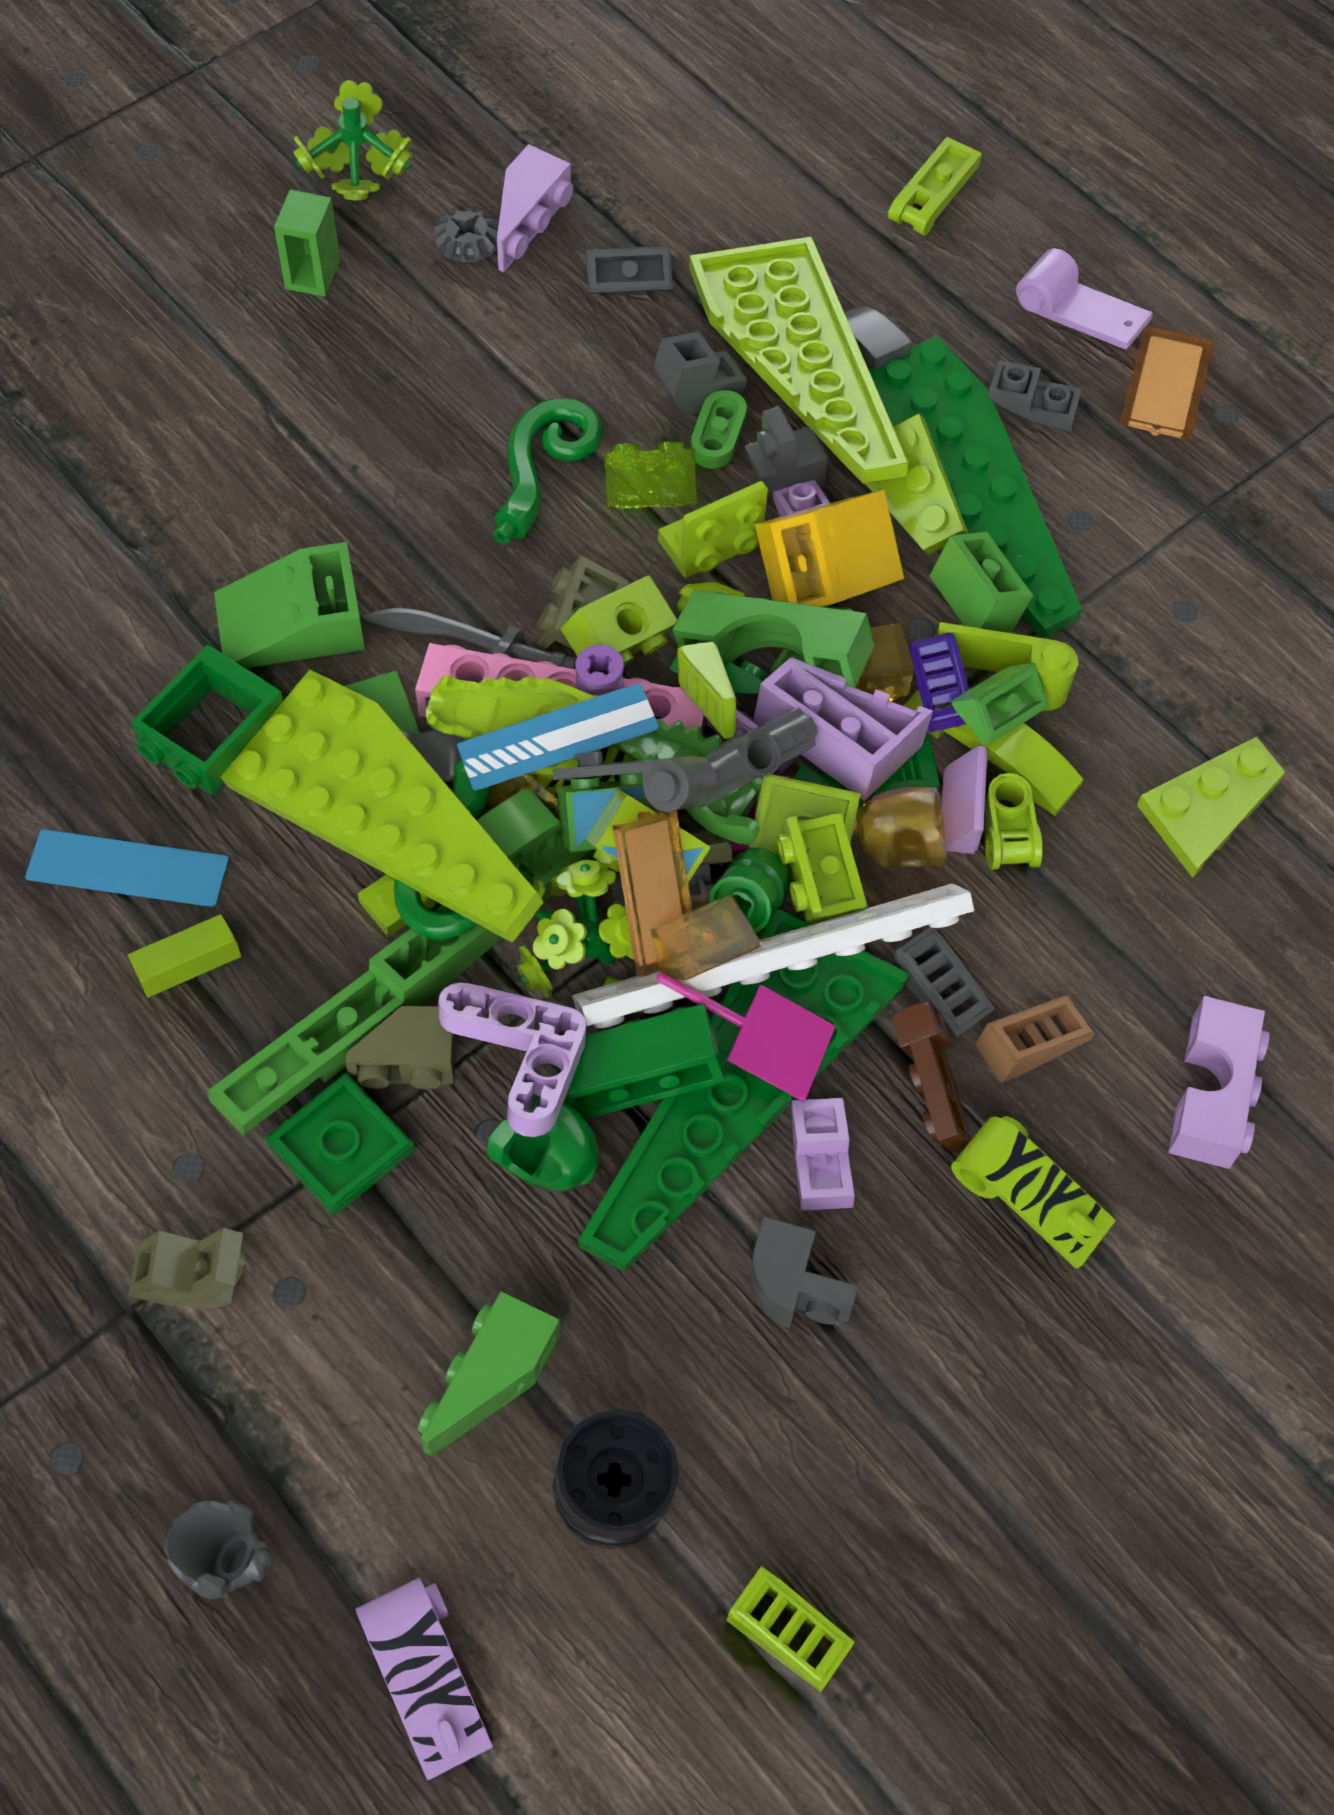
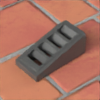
[892,927,995,1041]

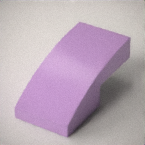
[791,1098,855,1211]

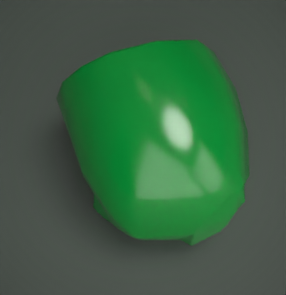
[487,1094,598,1192]

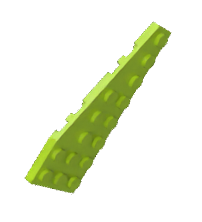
[689,236,908,484]
[220,669,543,943]

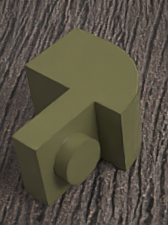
[128,1228,245,1308]

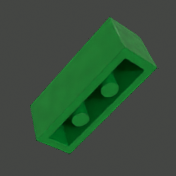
[557,1004,726,1120]

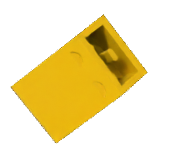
[754,489,904,607]

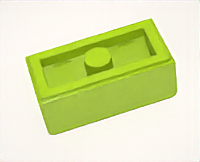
[127,914,241,998]

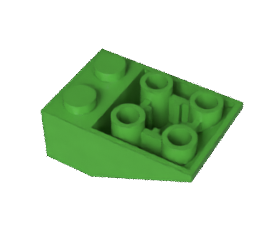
[214,542,365,668]

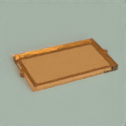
[1120,326,1214,440]
[612,811,700,976]

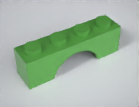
[672,590,874,688]

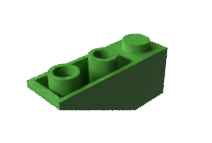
[418,1291,561,1457]

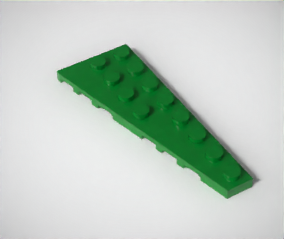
[578,908,910,1272]

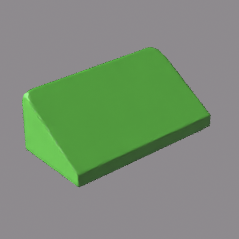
[951,663,1049,745]

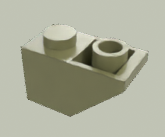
[345,1006,456,1089]

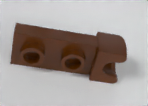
[892,1001,971,1153]

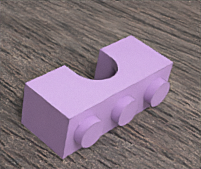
[1168,996,1269,1169]

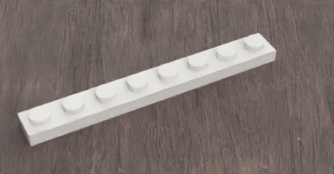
[572,883,974,1028]

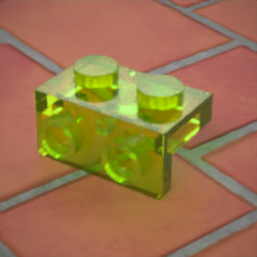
[604,442,697,509]

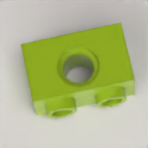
[560,575,677,671]

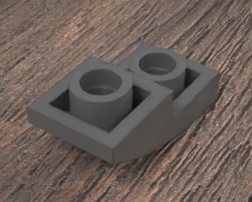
[988,360,1082,432]

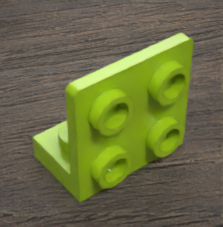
[658,481,768,579]

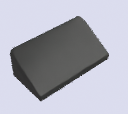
[586,246,673,294]

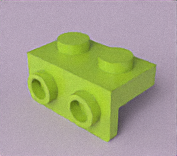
[777,812,867,925]

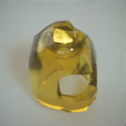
[853,785,947,869]

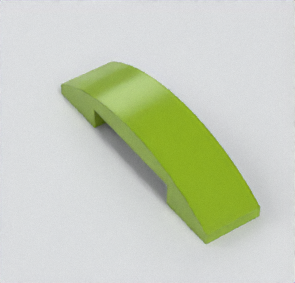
[904,687,1083,816]

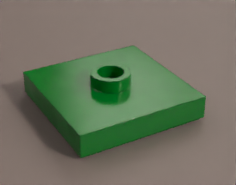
[264,1073,415,1218]

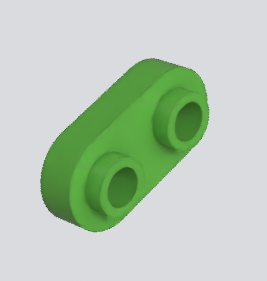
[691,390,747,469]

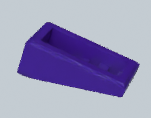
[909,633,969,733]

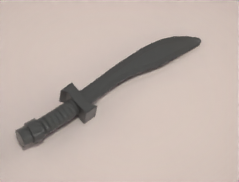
[363,608,577,669]

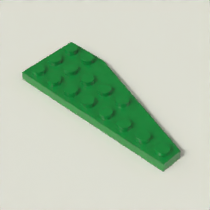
[868,335,1082,639]

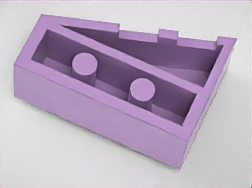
[753,658,933,801]

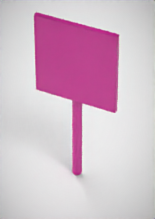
[657,973,836,1102]

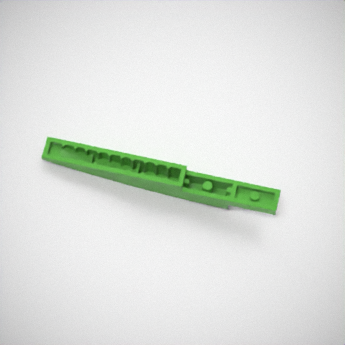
[208,818,596,1135]

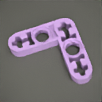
[438,983,587,1137]

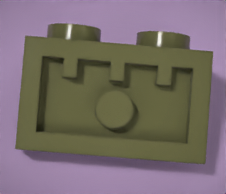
[537,555,628,650]

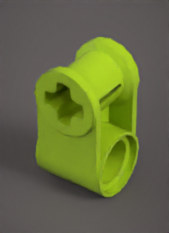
[984,773,1043,870]

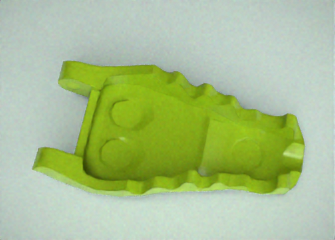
[426,675,598,780]

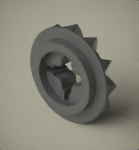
[434,206,499,262]

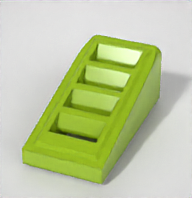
[677,642,736,739]
[726,1566,855,1692]

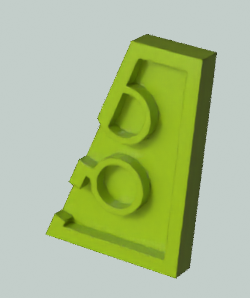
[865,414,969,555]
[1137,737,1285,878]

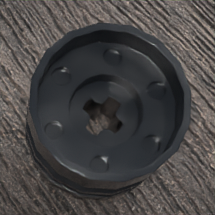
[552,1409,679,1549]

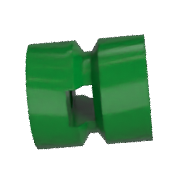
[709,848,792,935]

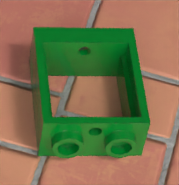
[131,644,283,796]

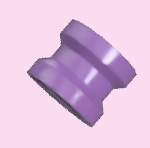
[575,645,624,696]

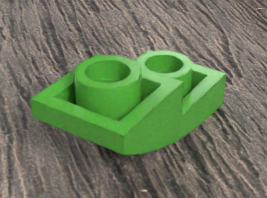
[477,787,561,861]

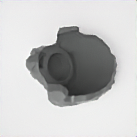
[164,1500,274,1599]

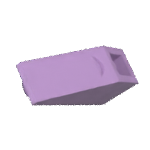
[497,144,573,272]

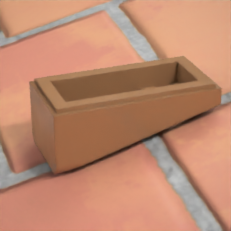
[976,995,1095,1083]

